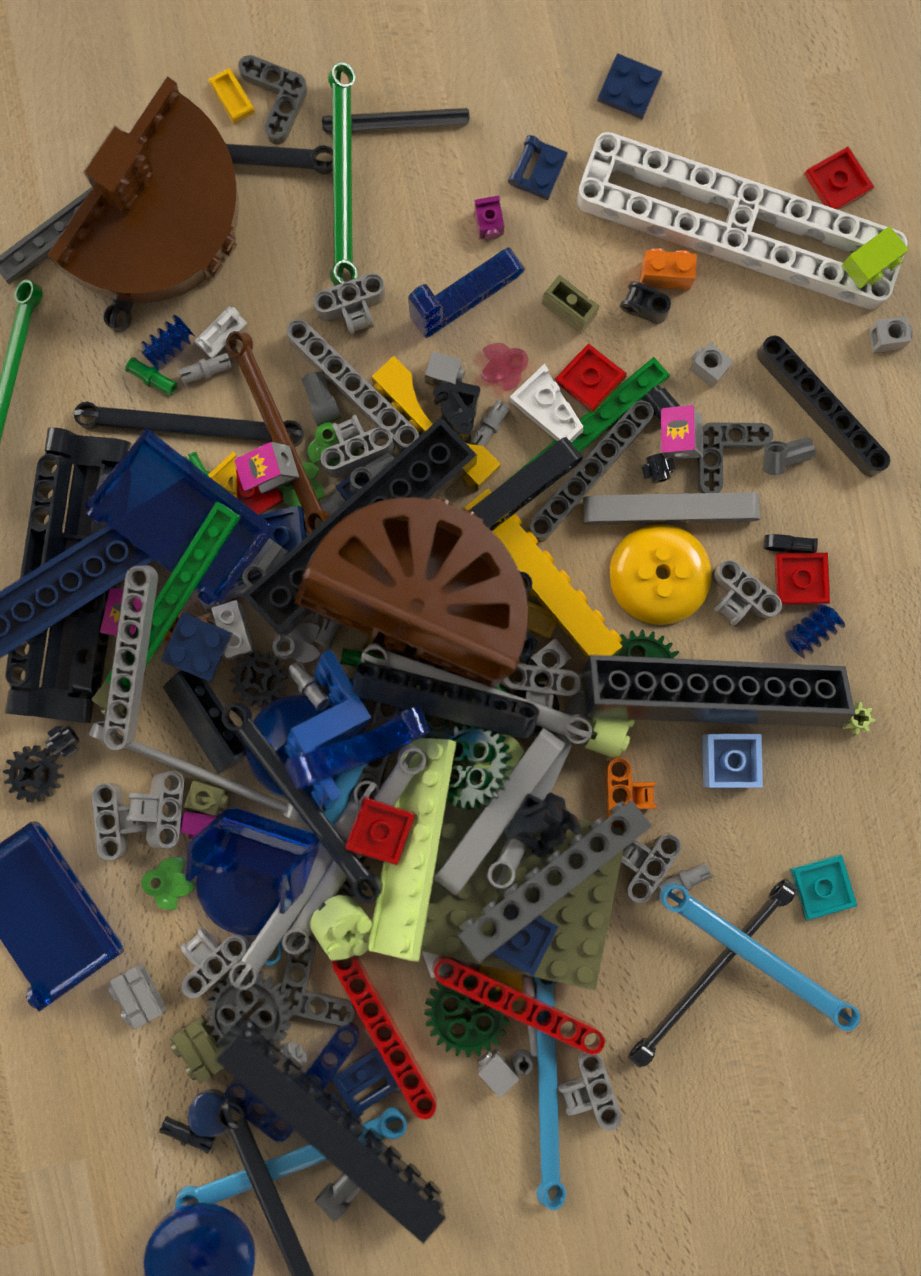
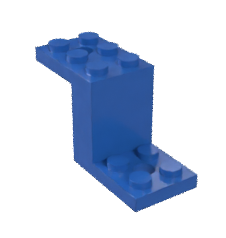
[285,649,371,812]

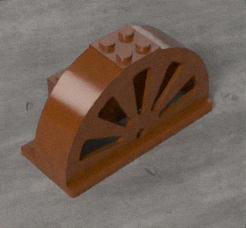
[47,76,239,303]
[295,497,528,688]

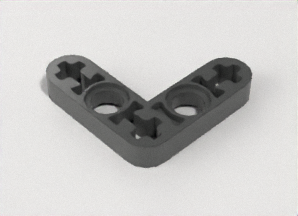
[238,55,308,144]
[698,422,774,493]
[280,935,356,1026]

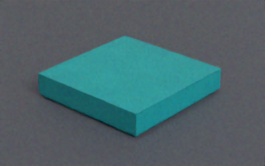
[790,854,858,921]

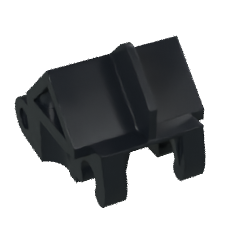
[433,382,481,444]
[505,792,581,857]

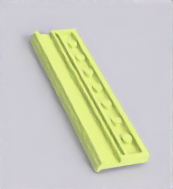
[368,737,456,961]

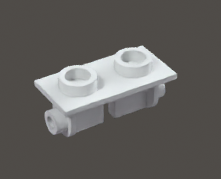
[194,306,248,358]

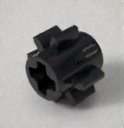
[642,453,675,484]
[45,725,80,758]

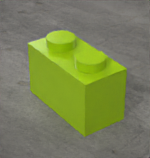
[841,226,909,289]

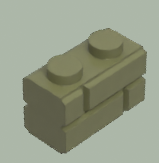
[542,275,600,334]
[170,1015,224,1084]

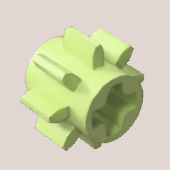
[842,702,875,735]

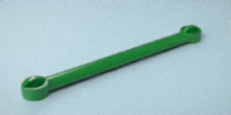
[328,62,358,286]
[0,280,43,442]

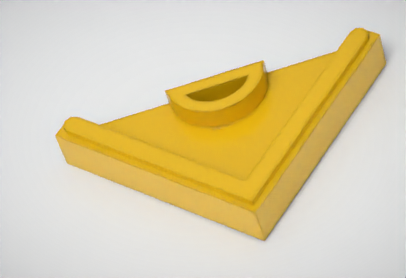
[199,451,237,513]

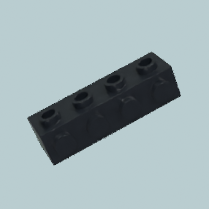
[162,670,252,775]

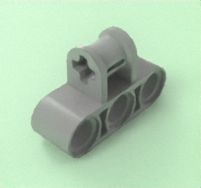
[313,273,385,336]
[321,414,395,478]
[713,560,782,626]
[504,663,580,709]
[126,771,184,849]
[92,783,147,861]
[621,834,681,903]
[180,927,250,998]
[558,1051,622,1131]

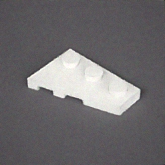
[510,364,583,443]

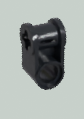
[620,281,671,324]

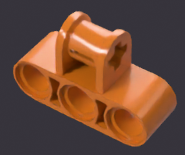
[605,758,657,826]

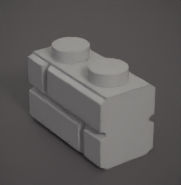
[109,962,167,1030]

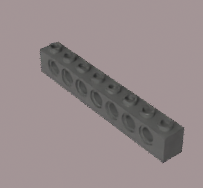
[458,800,652,963]

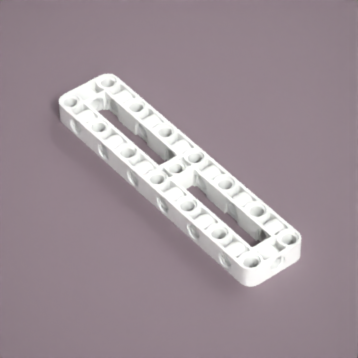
[576,132,908,310]

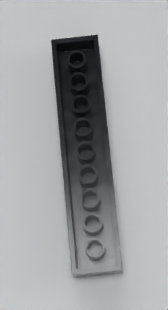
[242,417,477,639]
[583,655,855,727]
[215,1017,446,1244]

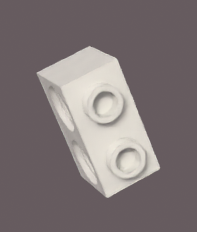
[211,600,255,660]

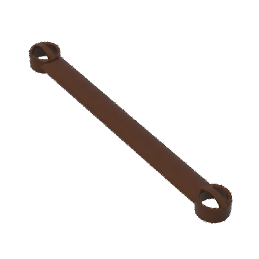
[226,331,331,534]

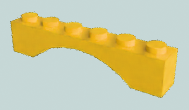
[372,356,501,491]

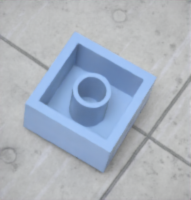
[702,734,763,788]

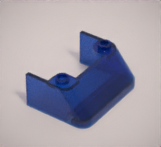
[185,808,320,915]

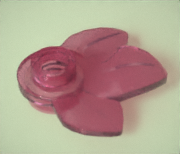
[481,343,528,391]

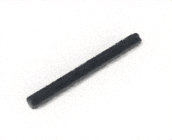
[322,108,470,132]

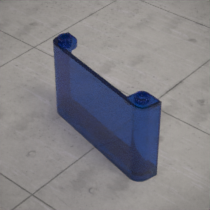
[85,428,276,606]
[0,821,124,1012]

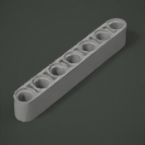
[287,319,419,452]
[583,492,760,525]
[103,565,158,750]
[434,728,565,896]

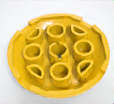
[609,524,712,625]

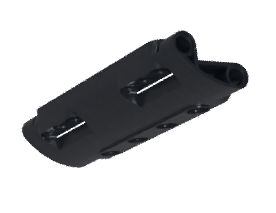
[5,427,131,723]

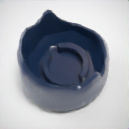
[188,1089,230,1137]

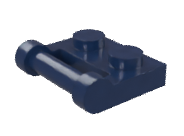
[508,135,568,201]
[331,1047,400,1117]

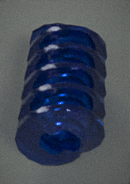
[140,314,195,371]
[785,604,846,659]

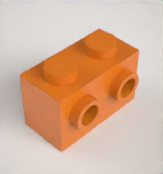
[640,248,697,290]

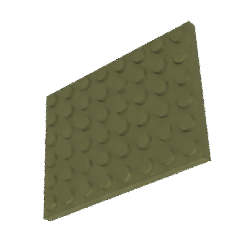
[420,799,624,991]

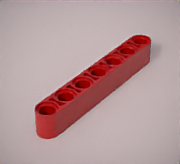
[332,955,437,1120]
[432,956,605,1055]

